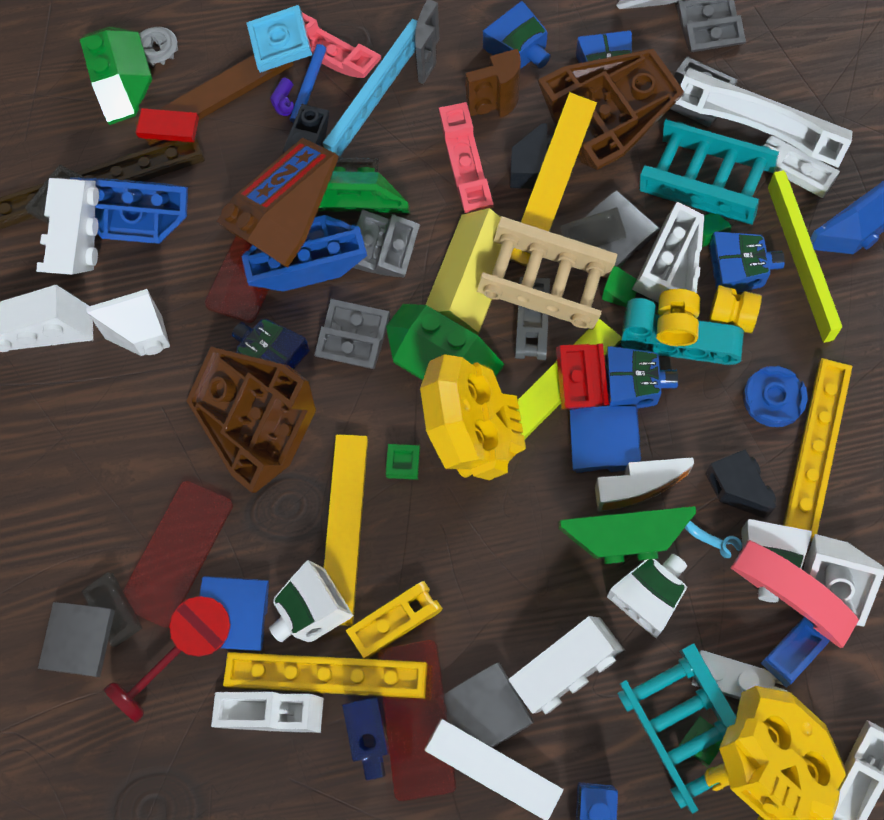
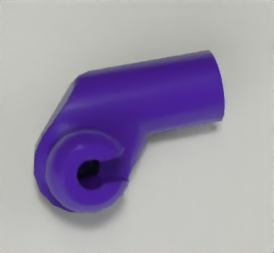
[270,78,294,116]

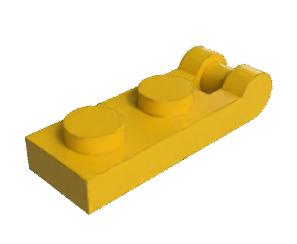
[346,581,443,659]

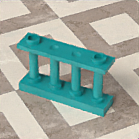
[640,119,779,225]
[617,643,736,814]

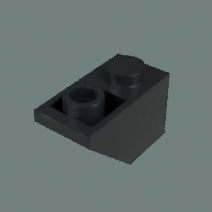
[283,104,329,154]
[510,123,553,189]
[705,449,776,518]

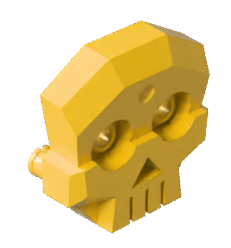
[420,354,526,480]
[705,686,846,820]

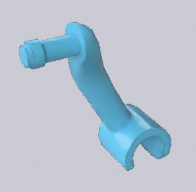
[685,521,742,558]

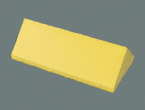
[426,208,501,335]

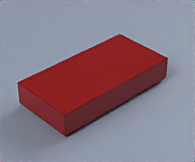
[136,108,199,143]

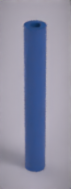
[290,44,327,123]

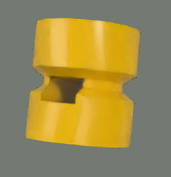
[708,285,762,334]
[656,289,700,346]

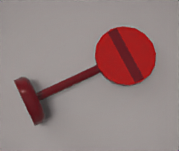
[103,596,231,723]

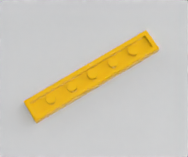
[509,92,597,267]
[783,358,852,542]
[324,435,368,626]
[223,652,428,699]

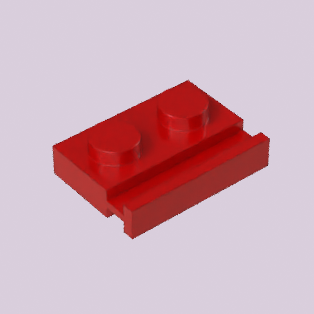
[556,343,609,410]

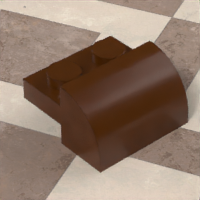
[466,49,521,118]

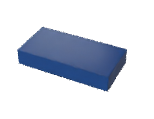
[761,617,830,688]

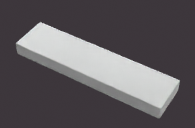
[424,719,564,820]

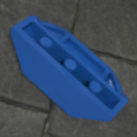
[70,177,188,244]
[810,181,884,254]
[241,215,367,292]

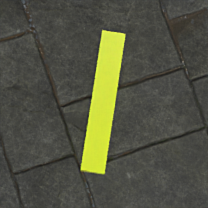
[768,170,842,343]
[517,319,621,440]

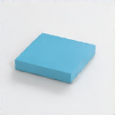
[246,5,312,73]

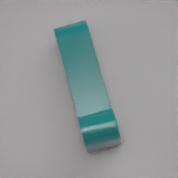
[621,298,744,365]

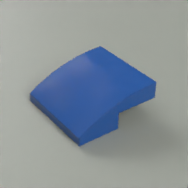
[570,406,641,473]
[199,576,269,651]

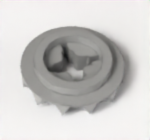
[140,27,178,67]

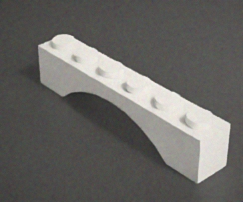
[675,68,852,168]

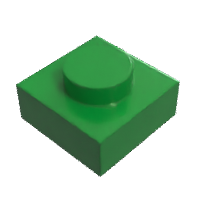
[386,444,420,480]
[679,716,722,767]

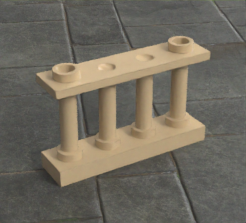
[477,216,618,329]

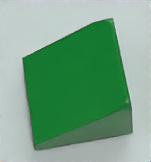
[702,213,732,248]
[602,266,637,307]

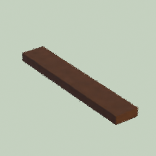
[135,55,294,147]

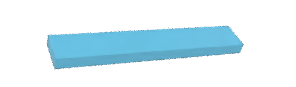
[323,18,418,159]

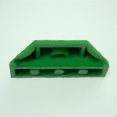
[80,26,153,125]
[317,167,410,213]
[386,304,504,380]
[557,506,696,564]

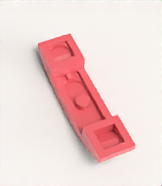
[302,12,382,78]
[439,102,493,213]
[731,540,859,648]

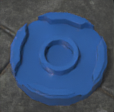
[743,366,808,427]

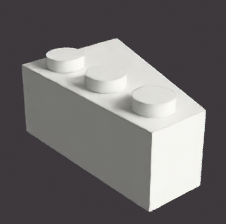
[36,178,99,275]
[632,202,704,303]
[0,285,93,352]
[508,616,625,715]

